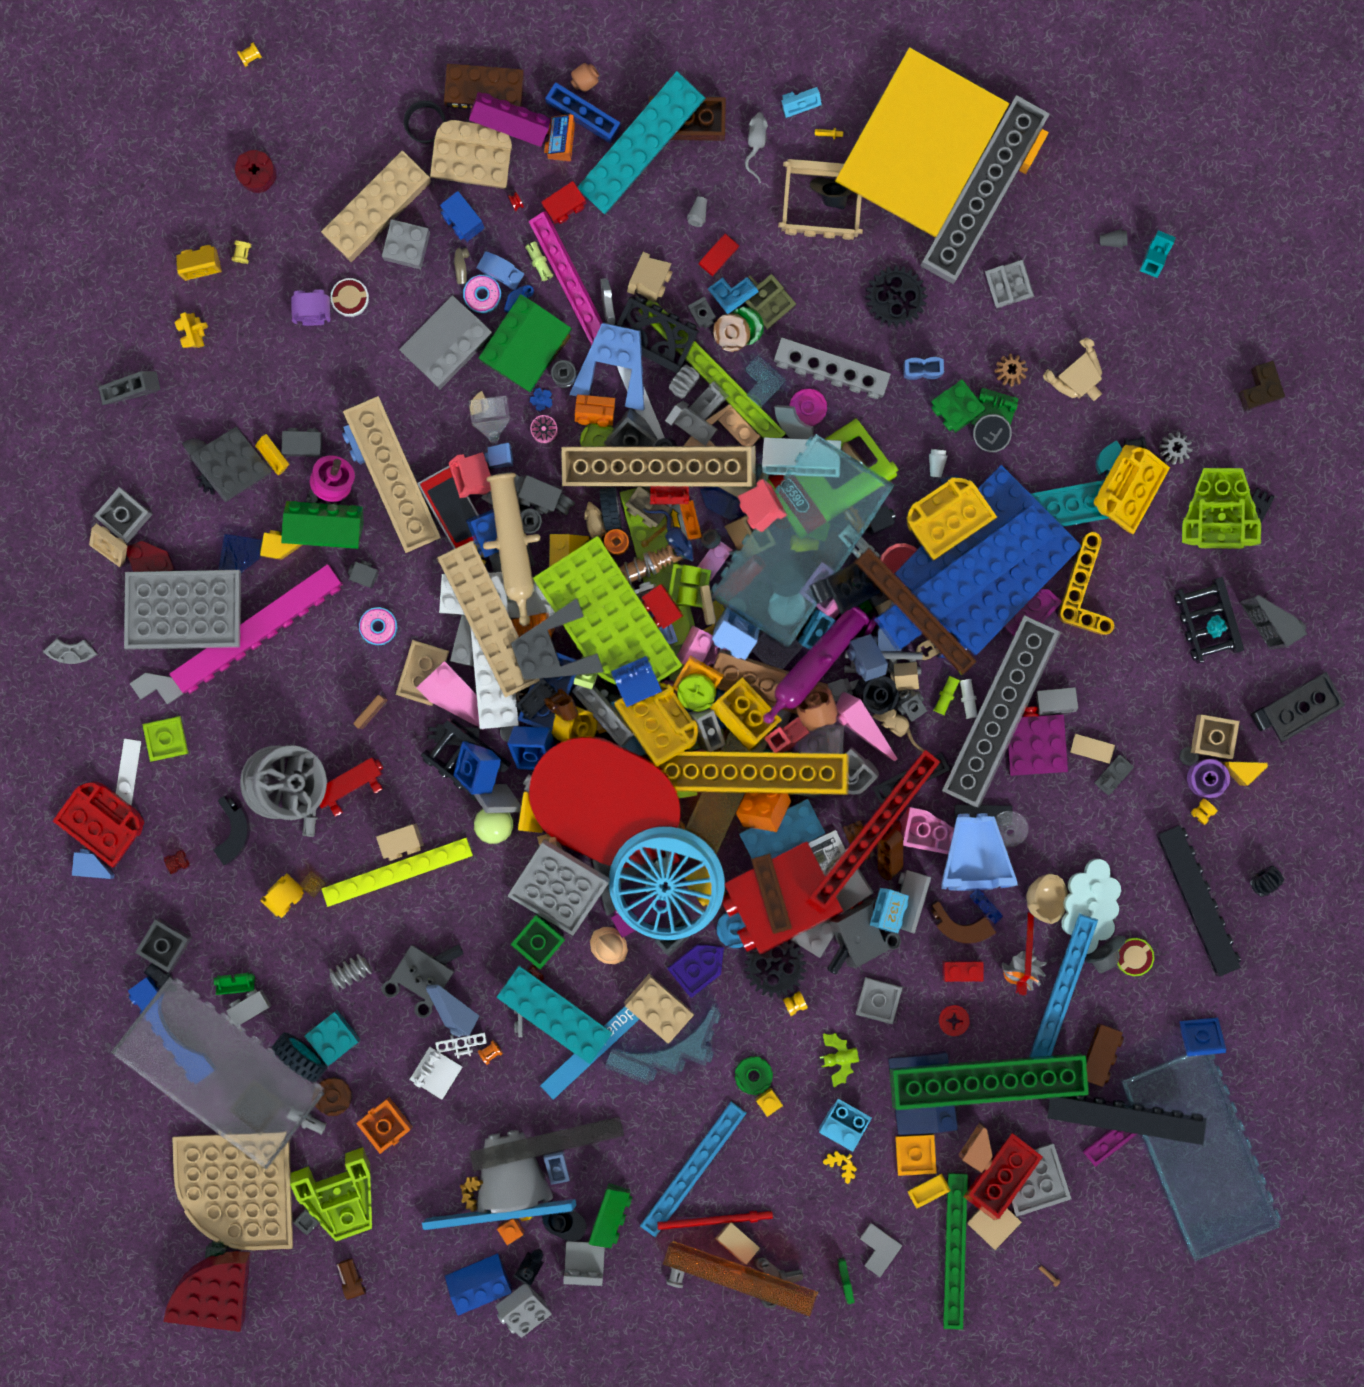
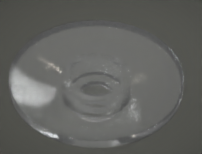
[995,811,1029,848]

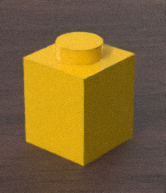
[755,1088,783,1117]

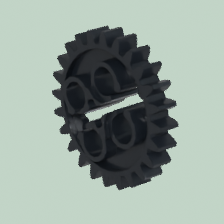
[865,265,928,329]
[744,941,806,998]

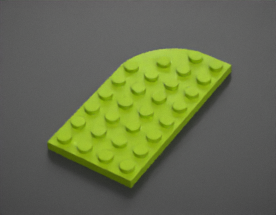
[533,536,683,684]

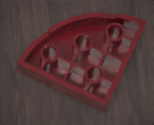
[163,1251,250,1332]

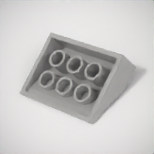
[399,296,493,390]

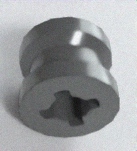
[555,493,575,516]

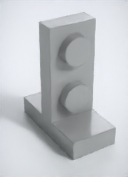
[665,401,717,446]

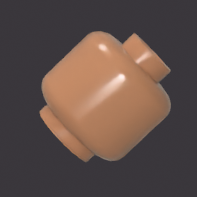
[570,63,600,92]

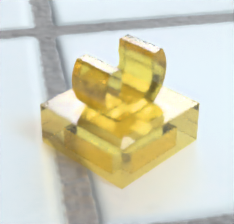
[300,871,326,898]

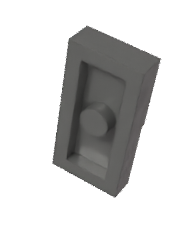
[1094,754,1134,796]

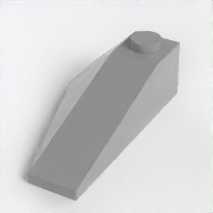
[450,615,474,667]

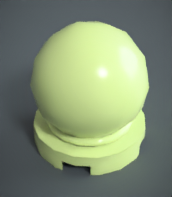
[474,809,513,844]

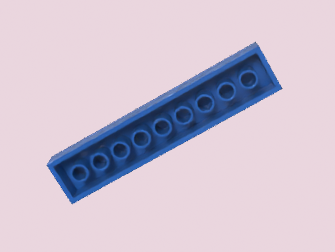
[874,505,1055,650]

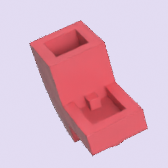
[764,717,810,753]

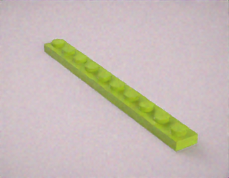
[638,300,786,439]

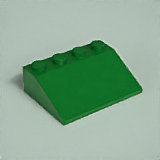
[479,294,572,393]

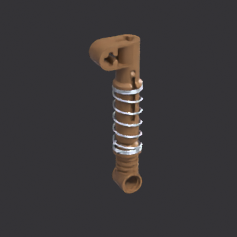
[619,544,684,586]

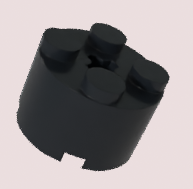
[854,676,899,715]

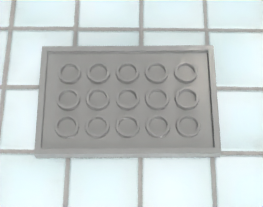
[124,570,241,649]

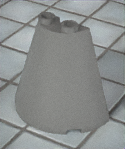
[477,1130,553,1213]

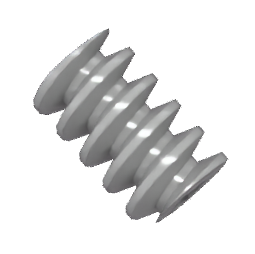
[329,954,372,992]

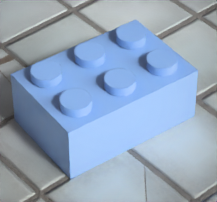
[712,606,760,660]

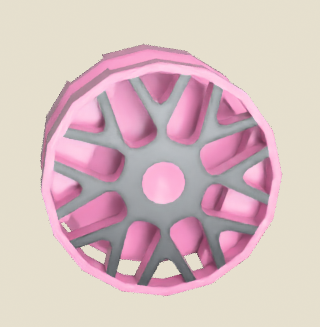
[530,415,558,444]

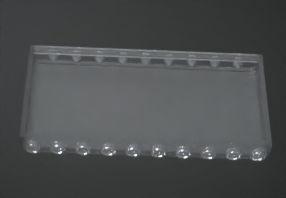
[111,977,325,1170]

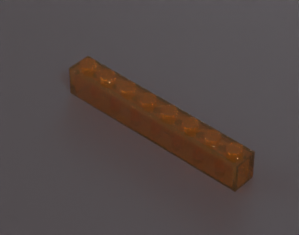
[663,1241,819,1316]

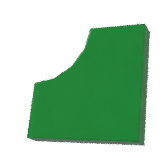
[837,1258,855,1304]

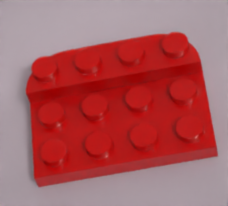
[53,782,144,868]

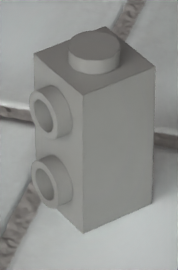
[226,989,272,1027]

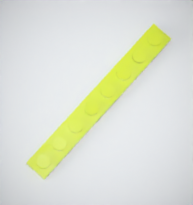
[321,838,473,907]

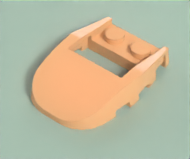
[683,404,760,446]

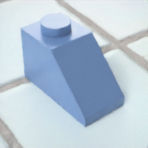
[485,443,513,468]
[72,849,114,879]

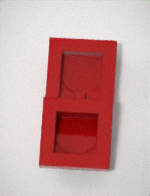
[698,234,739,277]

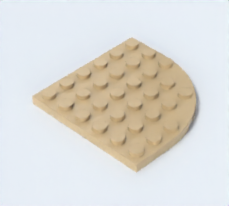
[172,1131,293,1250]

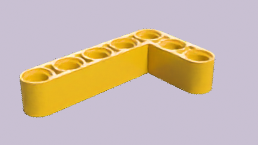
[1058,532,1114,635]

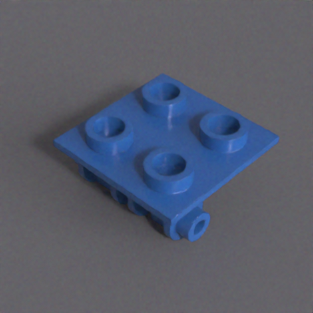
[611,656,662,707]

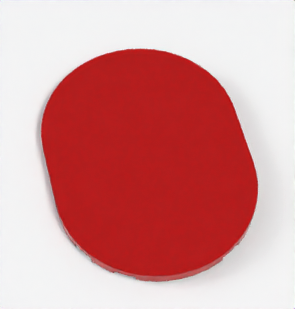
[529,736,681,868]

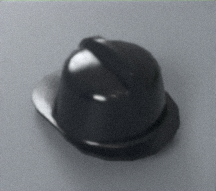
[810,177,853,209]
[542,1210,587,1241]

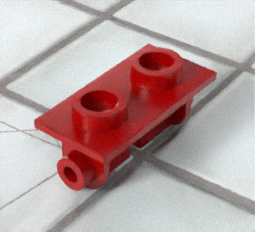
[650,486,689,505]

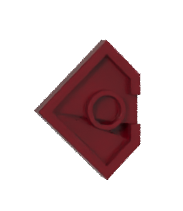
[127,541,175,572]

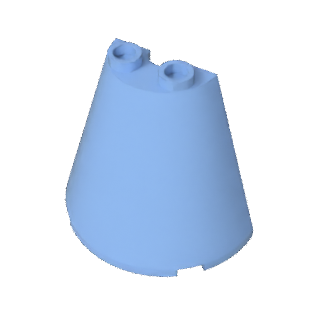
[941,813,1017,891]

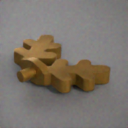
[460,1176,483,1212]

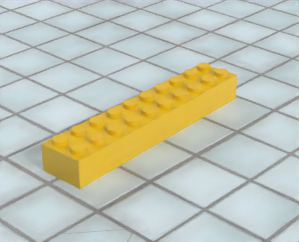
[658,751,849,795]

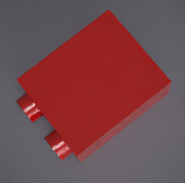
[722,841,843,954]

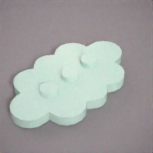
[1061,859,1121,954]

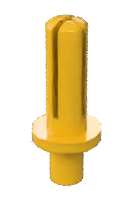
[815,128,843,139]

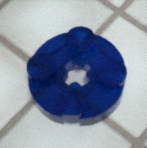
[969,889,1003,924]

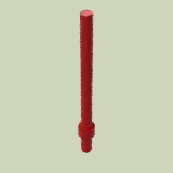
[657,1210,773,1230]

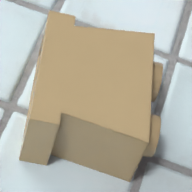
[627,252,672,303]

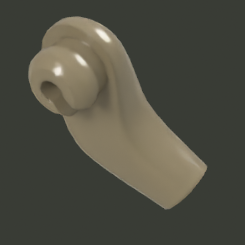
[454,247,469,284]

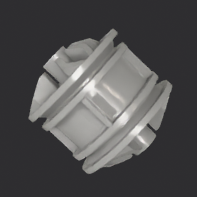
[240,746,327,820]

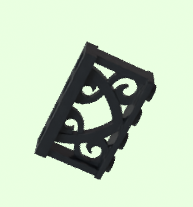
[616,295,700,373]

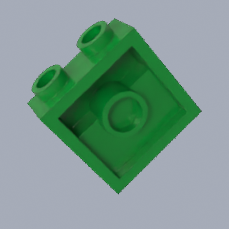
[931,379,986,433]

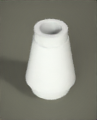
[929,449,948,477]

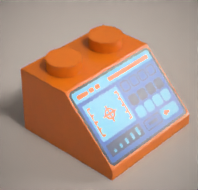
[544,114,575,161]

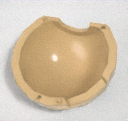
[1026,874,1068,924]

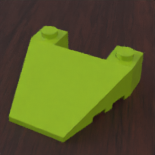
[290,1147,372,1241]

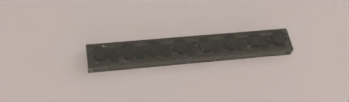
[469,1117,624,1172]

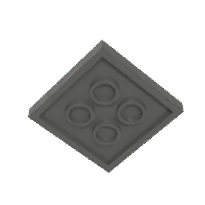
[190,427,272,503]

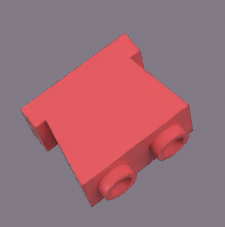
[449,452,491,498]
[738,479,787,532]

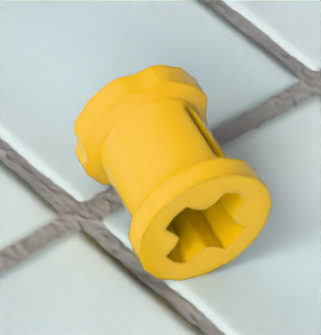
[237,43,262,67]

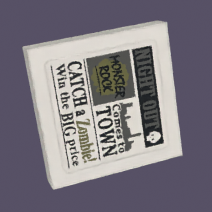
[808,830,845,876]

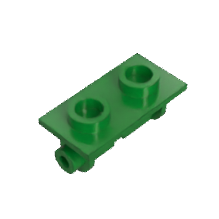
[214,972,255,995]

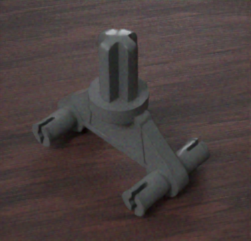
[754,1257,803,1308]

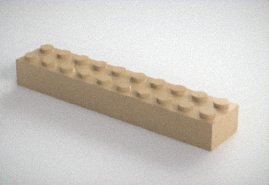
[562,446,756,486]

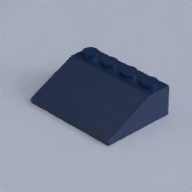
[888,1051,958,1135]

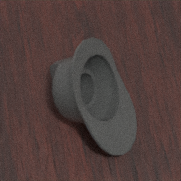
[1085,936,1126,973]

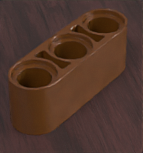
[878,828,903,880]

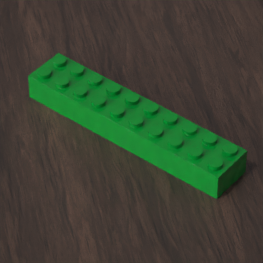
[889,1053,1089,1110]

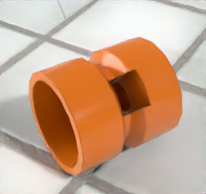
[604,529,629,556]

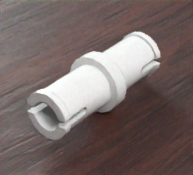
[959,679,978,719]

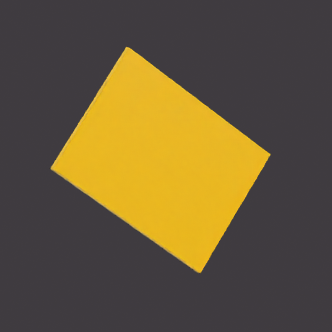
[835,47,1010,238]

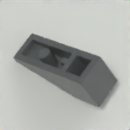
[98,371,161,405]

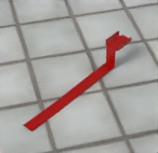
[1016,912,1034,996]

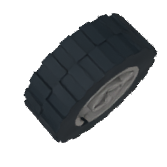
[600,487,621,531]

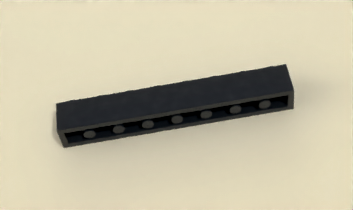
[1156,825,1241,977]
[1047,1095,1207,1145]

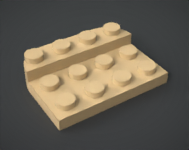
[430,120,512,189]

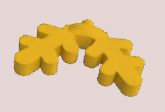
[823,1151,857,1184]

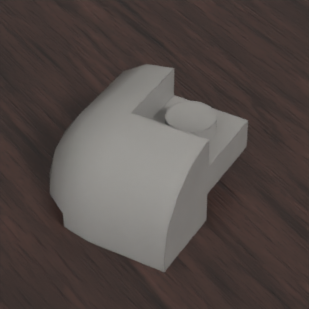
[846,747,879,795]

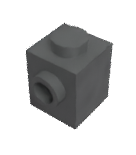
[348,560,379,589]

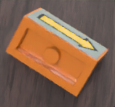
[666,500,702,540]

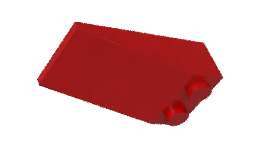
[963,1133,1043,1221]

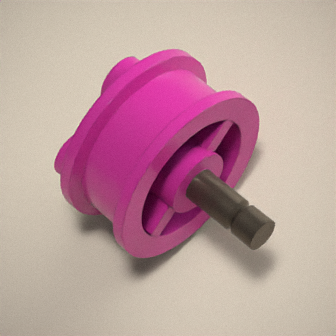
[309,456,355,502]

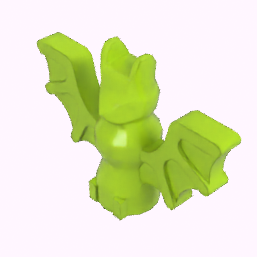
[820,1033,859,1087]

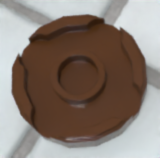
[313,1077,352,1116]

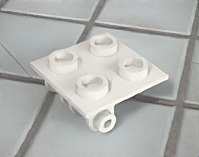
[409,1047,462,1099]

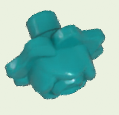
[1207,615,1227,638]

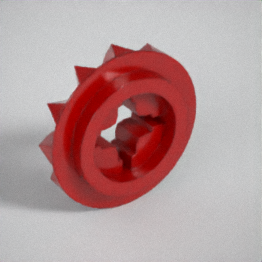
[938,1005,970,1036]

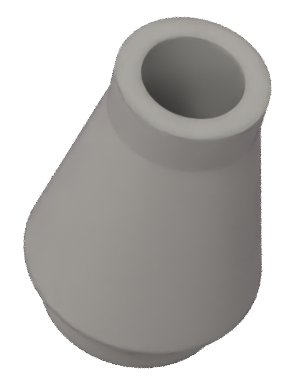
[687,197,708,227]

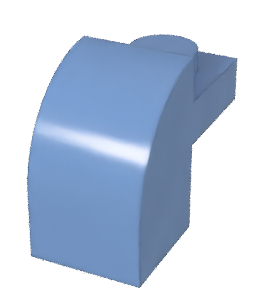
[476,251,524,290]

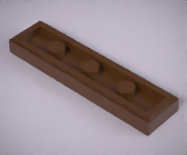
[751,853,792,934]

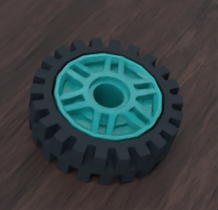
[272,1032,327,1082]

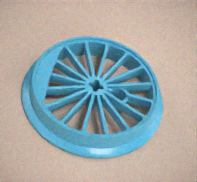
[609,827,725,940]

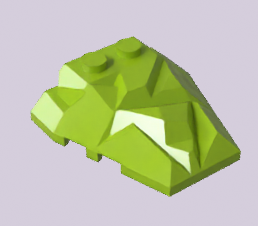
[1182,468,1261,549]

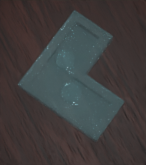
[745,355,786,408]

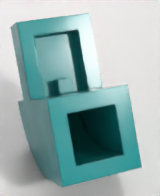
[1140,230,1176,278]
[1096,440,1122,477]

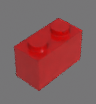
[541,181,586,224]
[641,584,684,629]
[943,960,984,982]

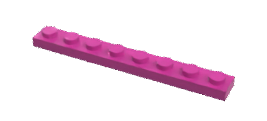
[529,212,603,345]

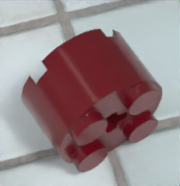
[235,150,277,193]

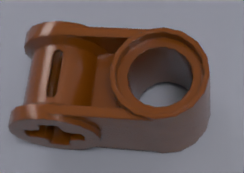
[544,688,578,721]

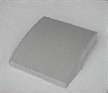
[985,260,1035,308]

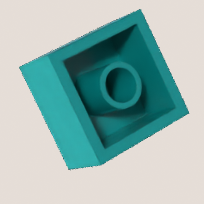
[304,1010,361,1066]

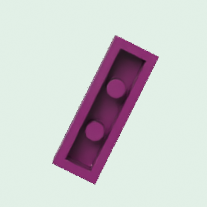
[611,890,674,938]

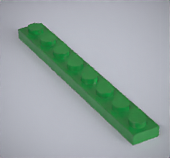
[943,1173,968,1330]

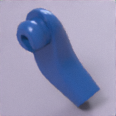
[504,285,534,313]

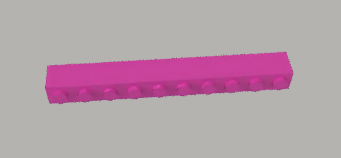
[170,564,343,694]

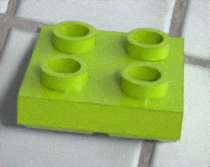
[669,564,711,608]

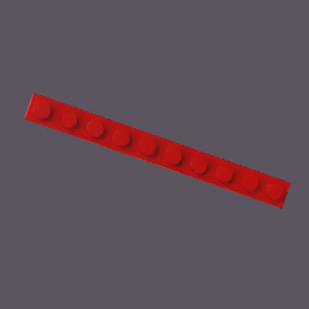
[805,750,940,914]

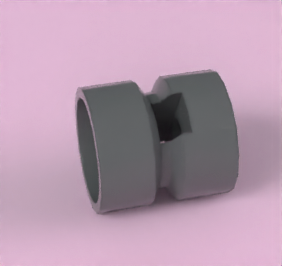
[551,360,577,388]
[520,508,542,534]

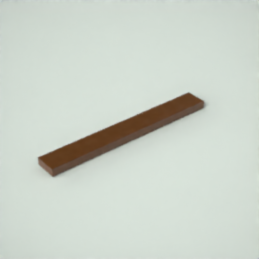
[854,548,977,675]

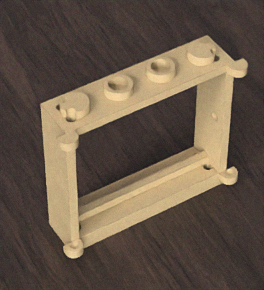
[778,159,863,240]

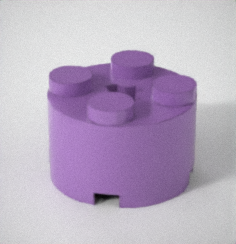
[291,290,331,326]
[1187,759,1230,798]

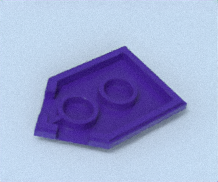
[667,944,724,998]

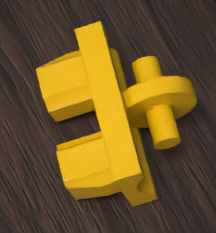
[174,312,208,348]

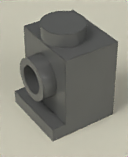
[688,296,716,329]

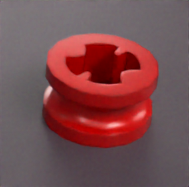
[508,192,524,212]
[1022,707,1039,717]

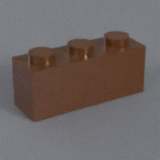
[1086,1023,1124,1087]

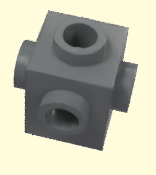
[896,689,927,722]

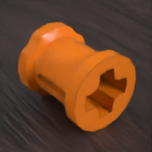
[477,1040,503,1065]

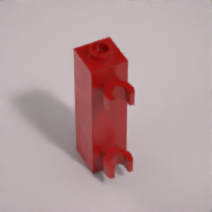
[319,757,384,816]

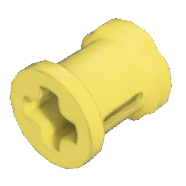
[231,241,252,264]

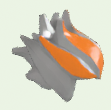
[1002,951,1047,991]

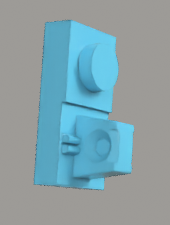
[781,87,822,118]

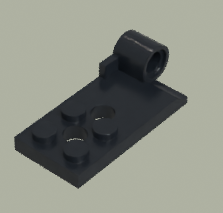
[809,562,882,614]
[1250,672,1345,743]

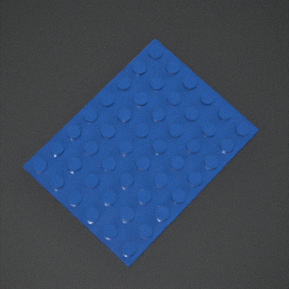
[894,465,1081,655]

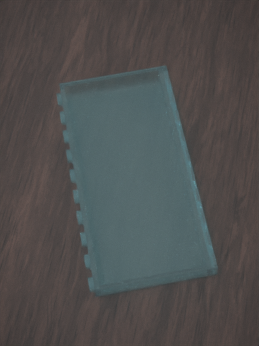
[710,434,895,648]
[1120,1054,1281,1261]

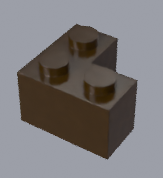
[1238,361,1285,411]

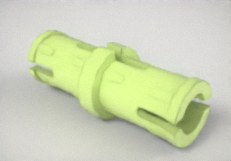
[525,242,553,281]

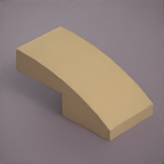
[1070,734,1115,764]

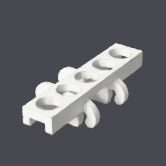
[436,1032,487,1059]

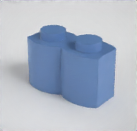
[903,357,944,380]

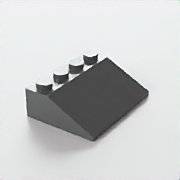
[1239,595,1307,650]

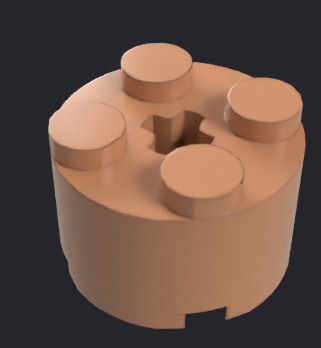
[796,686,838,731]

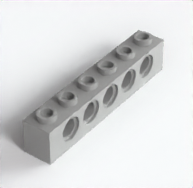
[774,337,891,399]

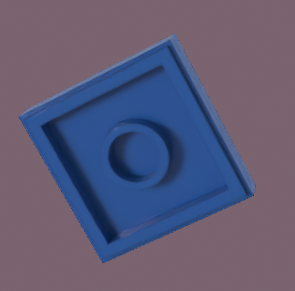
[1180,1018,1226,1057]

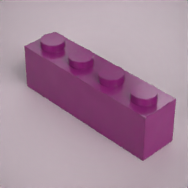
[469,92,550,147]

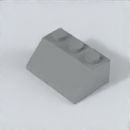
[896,870,931,934]

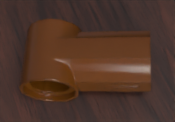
[337,1258,366,1300]

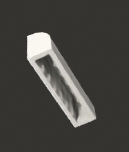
[762,438,841,477]

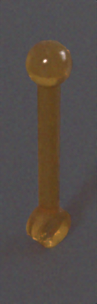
[641,519,674,548]

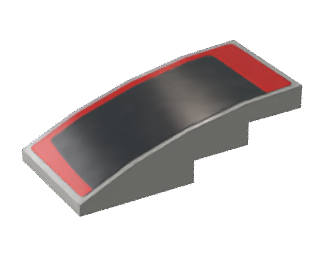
[417,466,479,549]

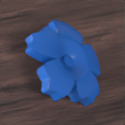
[530,388,553,412]

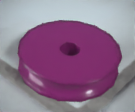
[862,614,876,637]

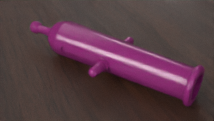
[763,606,870,724]

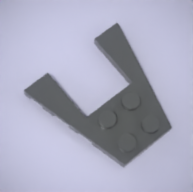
[511,598,604,680]

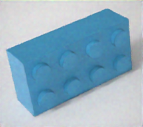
[739,799,825,859]

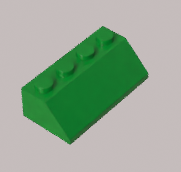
[281,501,364,549]

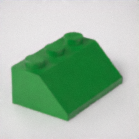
[589,1183,633,1248]

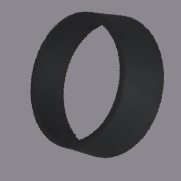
[404,101,446,143]

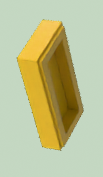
[255,434,289,475]
[907,1173,951,1209]

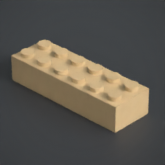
[321,150,431,262]

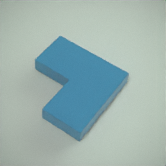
[708,277,759,314]

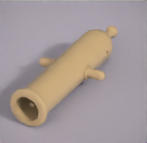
[483,473,540,626]

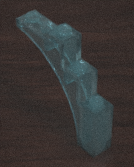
[605,1005,721,1085]

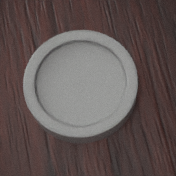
[500,726,514,742]

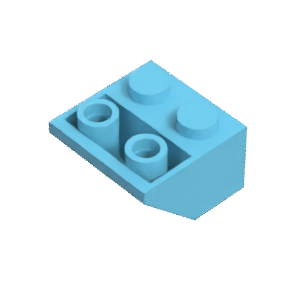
[818,1099,872,1151]

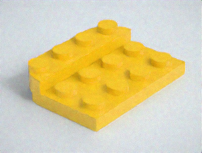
[1094,445,1170,534]
[906,478,997,561]
[614,682,698,767]

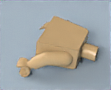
[1043,338,1102,401]

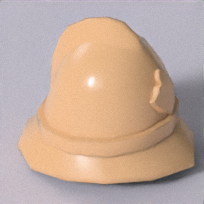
[590,927,628,964]

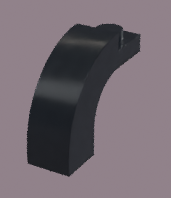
[213,796,250,865]

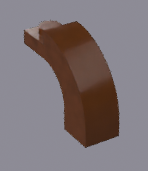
[930,900,996,943]

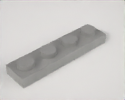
[572,685,634,746]

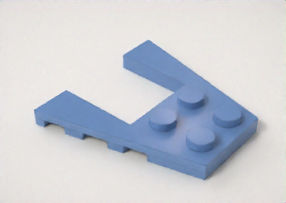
[570,323,645,411]

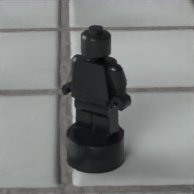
[143,963,177,993]

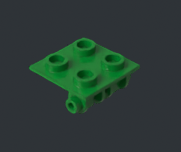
[971,388,1018,426]

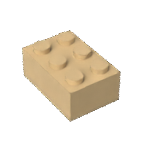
[624,974,694,1044]

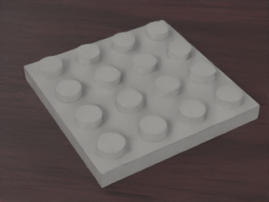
[508,839,610,935]

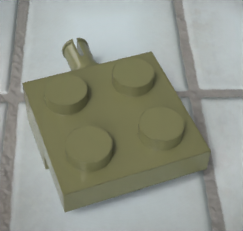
[744,274,796,330]

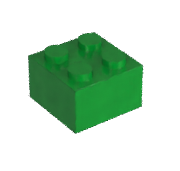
[511,914,566,969]

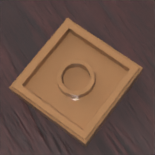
[354,695,388,729]

